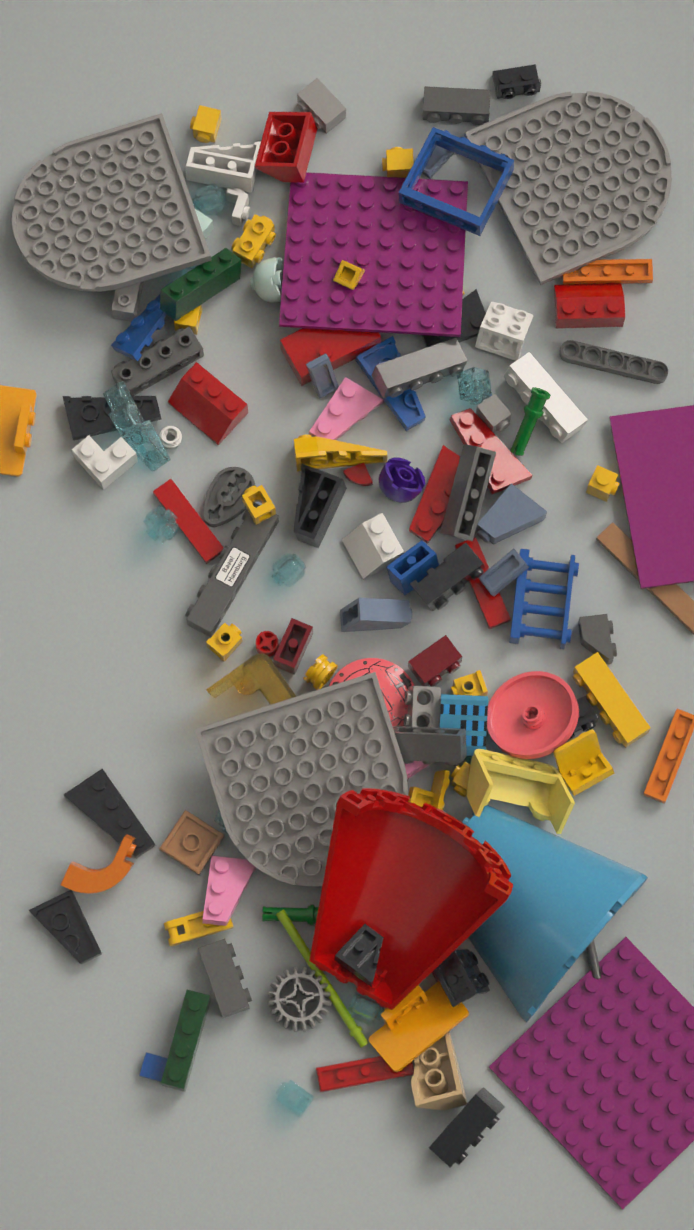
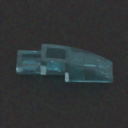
[103,381,171,471]

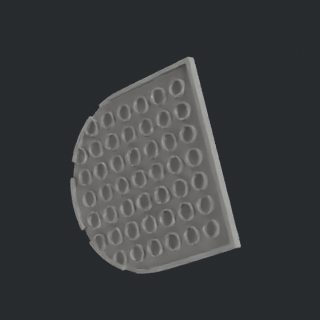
[464,91,672,285]
[11,113,212,292]
[195,672,408,887]

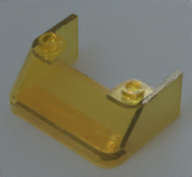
[206,653,297,705]

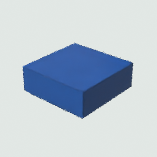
[139,1052,168,1082]

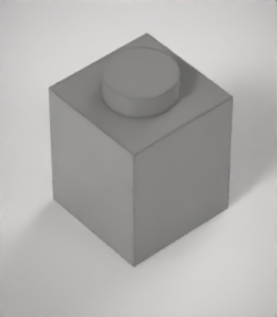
[476,394,511,433]

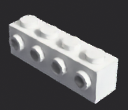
[504,352,588,443]

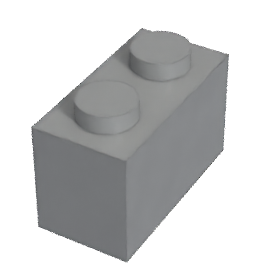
[297,78,346,134]

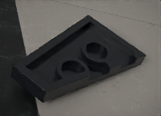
[421,289,486,348]

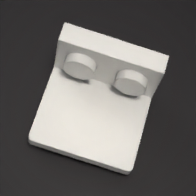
[475,302,533,361]

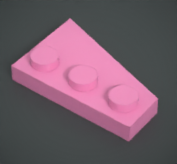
[309,377,384,440]
[203,856,256,926]

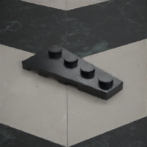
[62,396,162,441]
[64,768,155,859]

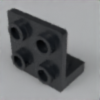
[434,949,490,1007]

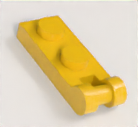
[163,911,234,947]

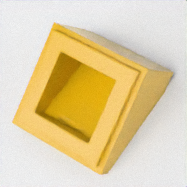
[333,260,365,290]

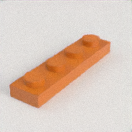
[562,259,653,284]
[643,709,694,804]

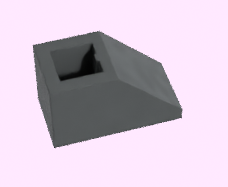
[578,614,617,664]

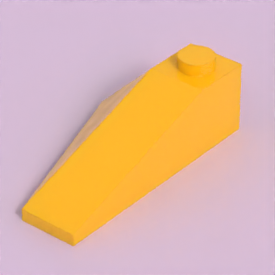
[294,435,387,472]

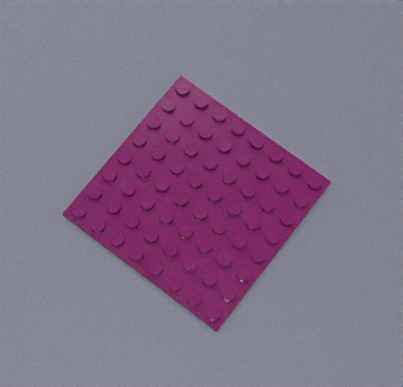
[279,172,468,337]
[609,405,694,589]
[489,937,694,1210]

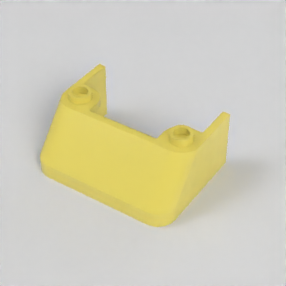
[466,749,575,834]

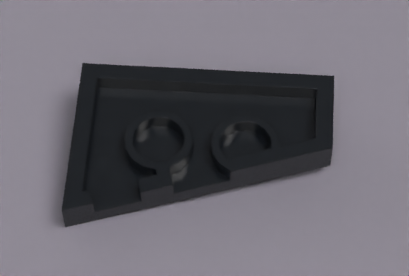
[29,890,102,964]

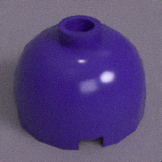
[378,457,426,503]

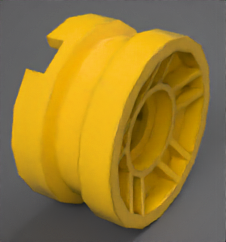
[303,654,338,690]

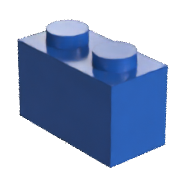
[386,540,439,596]

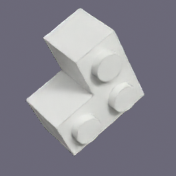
[72,435,138,490]

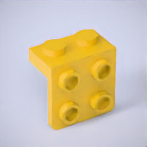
[553,730,614,796]

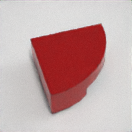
[343,462,373,486]

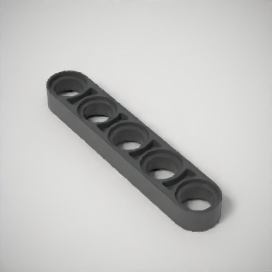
[560,340,668,384]

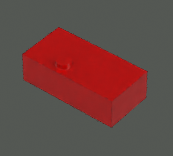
[280,328,381,386]

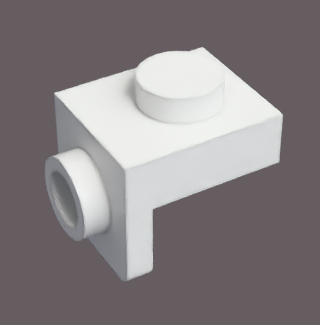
[226,188,250,227]

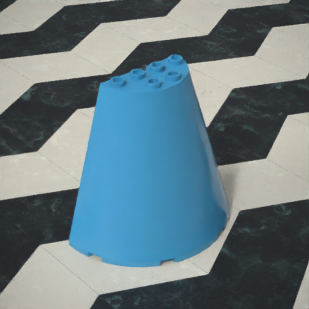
[462,805,648,1022]

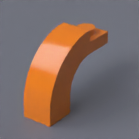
[61,834,137,893]

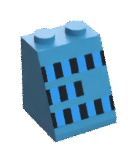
[439,694,488,764]

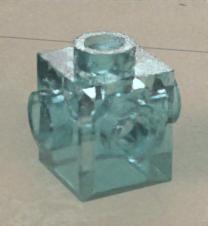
[457,367,492,405]
[143,505,179,543]

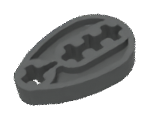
[204,467,255,527]

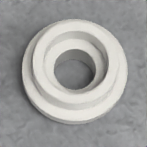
[159,426,182,449]

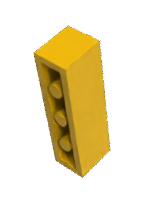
[572,652,651,748]

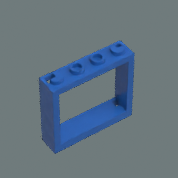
[399,127,514,236]

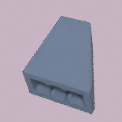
[476,484,547,544]
[340,598,412,632]

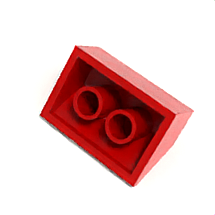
[255,112,318,183]
[554,283,625,329]
[168,362,248,445]

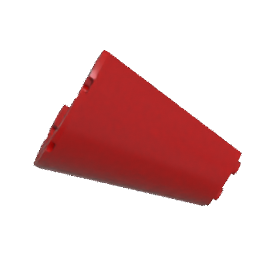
[309,788,513,1010]

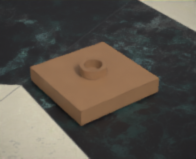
[159,810,225,875]

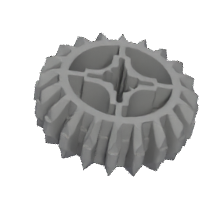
[267,966,332,1031]

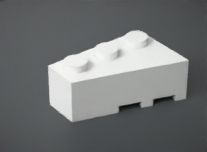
[186,141,261,193]

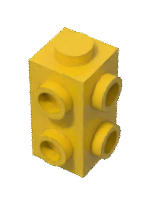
[231,214,276,269]

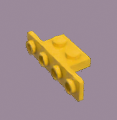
[408,770,450,811]

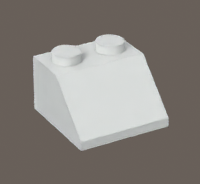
[342,513,404,580]

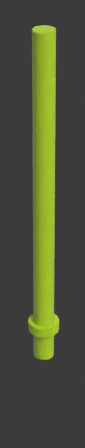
[276,909,369,1048]

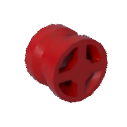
[256,631,279,657]

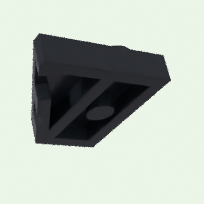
[334,924,384,987]

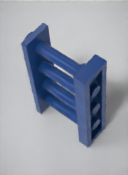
[509,549,579,650]

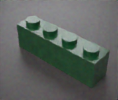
[160,248,242,321]
[161,990,211,1092]

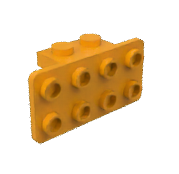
[0,385,37,477]
[369,982,469,1072]

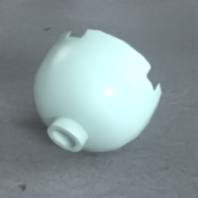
[250,257,284,303]

